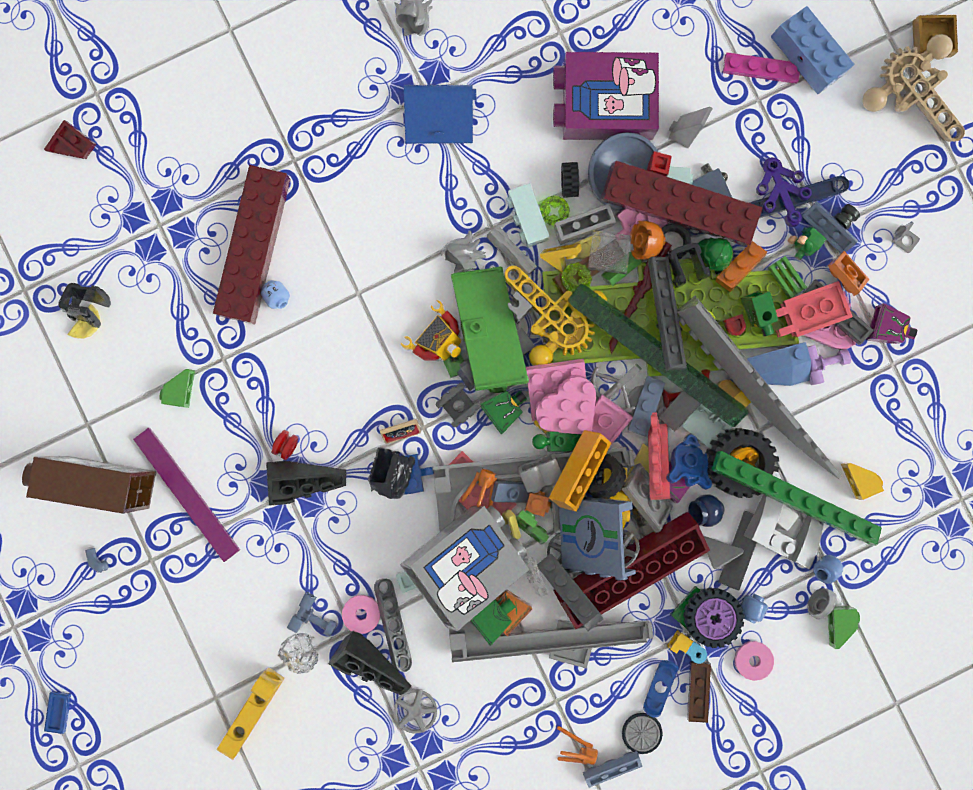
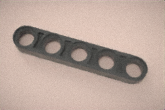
[374,578,412,672]

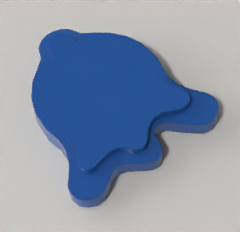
[666,434,712,490]

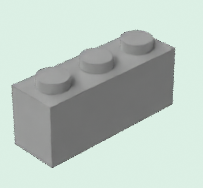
[554,204,616,245]

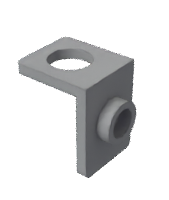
[891,221,920,253]

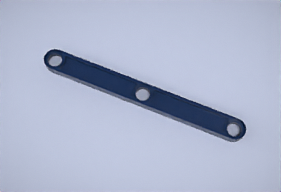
[686,176,849,238]

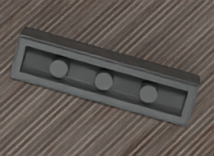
[718,510,757,591]

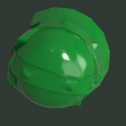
[698,237,733,275]

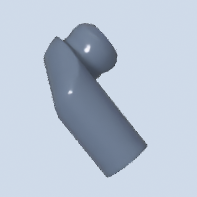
[85,548,109,573]

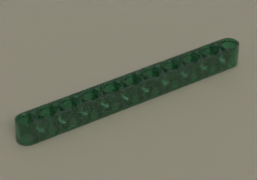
[568,284,749,427]

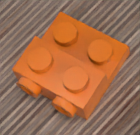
[828,251,870,296]

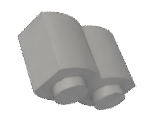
[518,453,562,493]

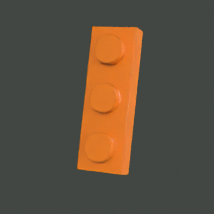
[715,241,767,292]

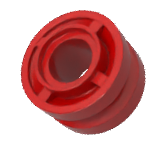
[271,429,299,460]

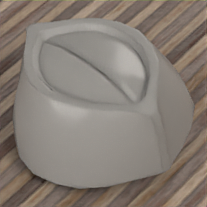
[807,588,837,620]

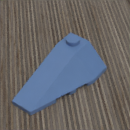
[729,342,811,386]

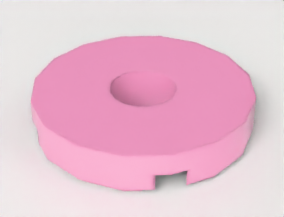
[342,595,380,634]
[734,641,774,681]

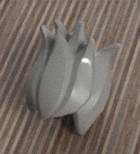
[394,0,433,36]
[441,231,486,273]

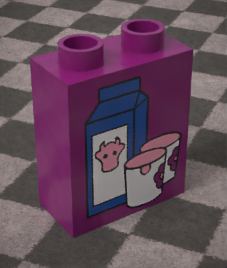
[553,52,659,140]

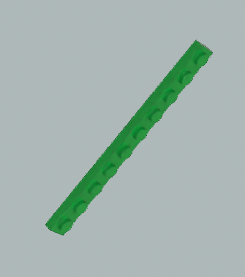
[711,451,882,546]

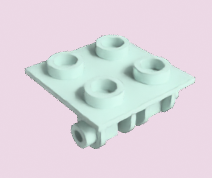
[682,397,735,449]

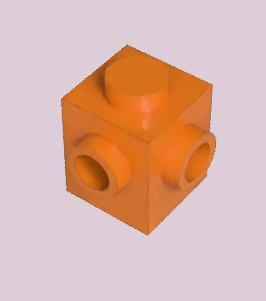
[524,491,551,517]

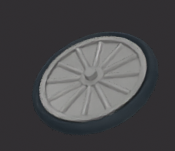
[622,713,663,754]

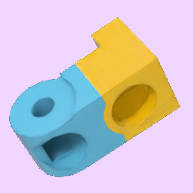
[667,630,707,664]

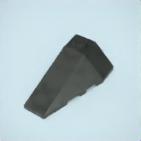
[266,461,347,506]
[328,631,412,695]

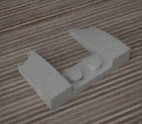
[743,495,824,569]

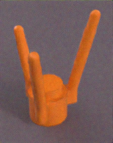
[461,469,497,508]
[557,726,598,765]

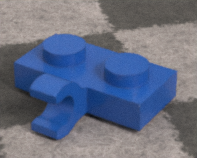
[404,454,434,495]

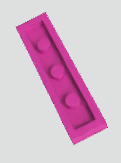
[722,52,800,84]

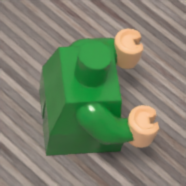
[787,227,827,260]

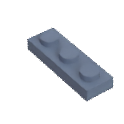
[802,201,858,253]
[628,376,666,437]
[582,751,643,788]

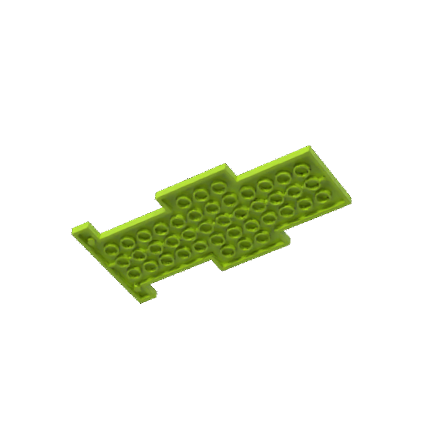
[542,258,799,377]

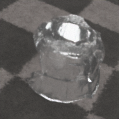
[277,633,319,674]

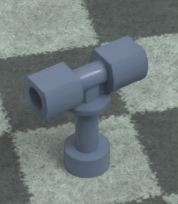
[287,592,338,637]

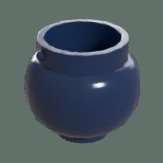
[688,494,725,527]

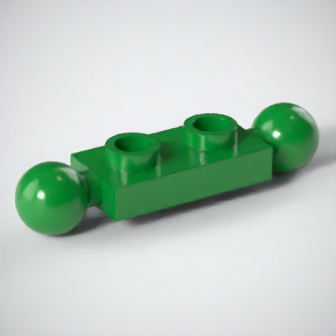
[532,432,582,452]

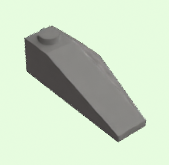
[668,106,713,148]

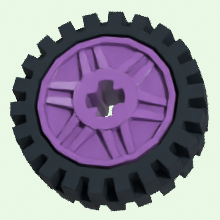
[684,587,745,648]

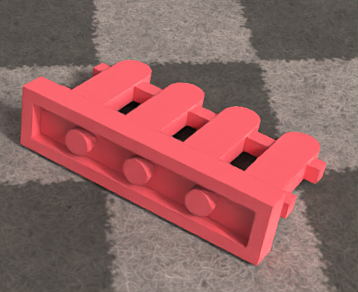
[648,412,670,500]

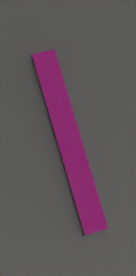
[133,428,241,562]

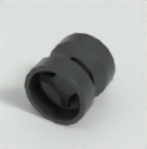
[834,204,860,230]

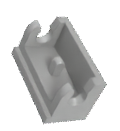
[508,291,532,324]

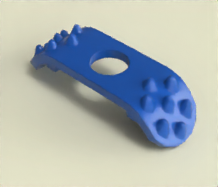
[643,660,679,717]

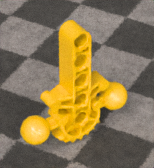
[504,265,608,366]

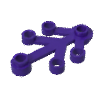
[756,157,812,227]

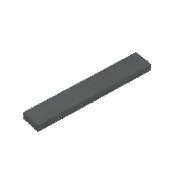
[648,257,687,371]

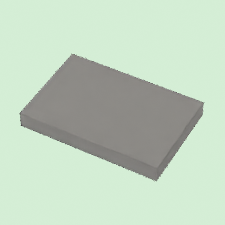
[621,463,673,533]

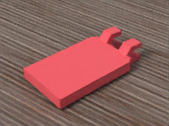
[775,281,853,338]

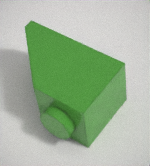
[159,369,195,408]
[828,606,860,649]

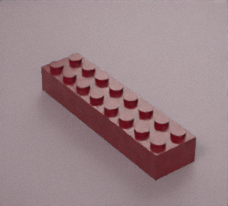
[600,161,763,246]
[213,165,291,325]
[553,512,710,629]

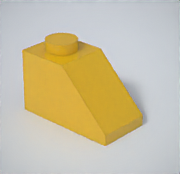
[841,463,884,500]

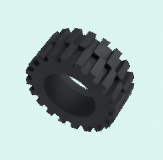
[705,428,780,498]

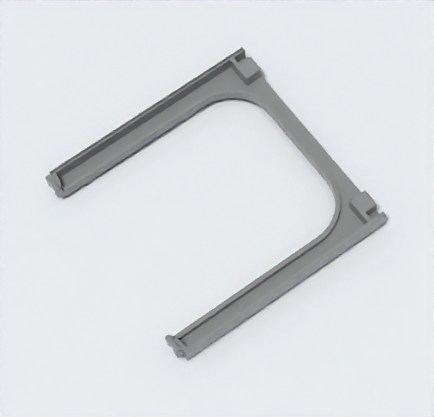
[433,447,653,663]

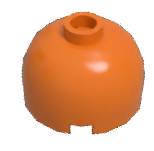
[629,220,666,260]

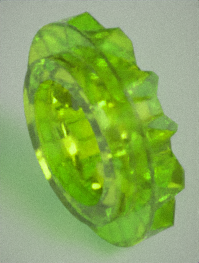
[540,196,570,226]
[562,262,593,293]

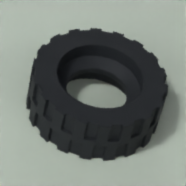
[587,454,626,499]

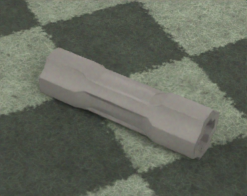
[487,225,537,276]

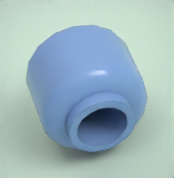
[813,555,843,584]
[741,593,768,624]

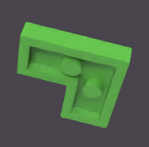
[515,510,550,545]

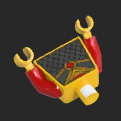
[401,300,462,361]

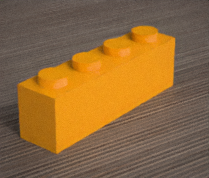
[549,430,611,512]

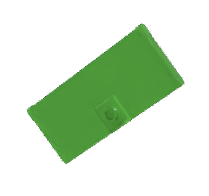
[451,266,529,391]

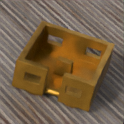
[912,15,958,58]

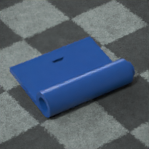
[404,85,477,144]

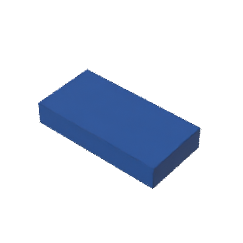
[44,691,71,734]

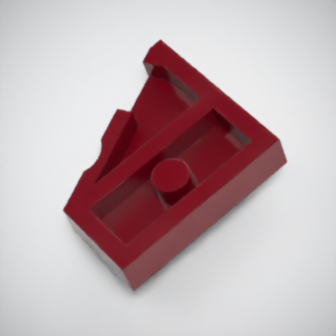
[44,120,97,159]

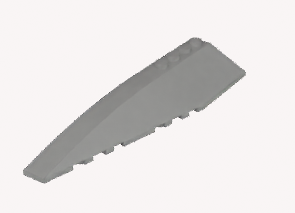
[677,296,842,479]

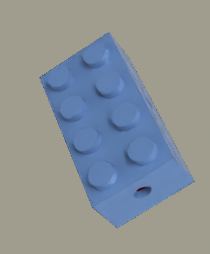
[771,6,855,95]

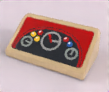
[380,419,421,444]

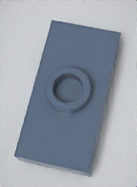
[491,481,529,503]

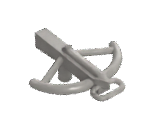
[591,364,642,412]

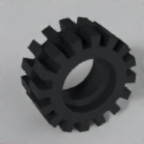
[561,162,580,198]

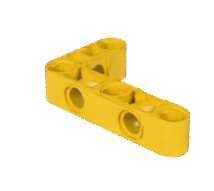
[217,667,285,760]

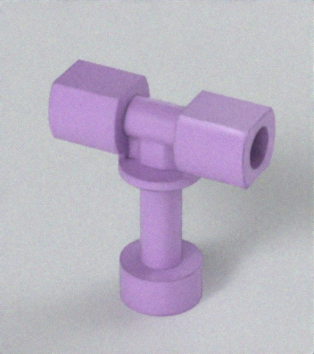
[807,345,851,385]

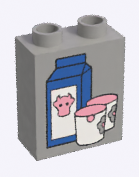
[400,506,530,631]

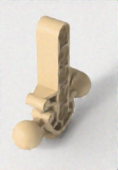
[862,34,965,142]

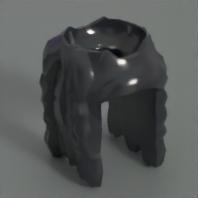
[368,447,415,499]

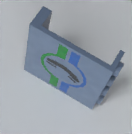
[559,496,636,580]

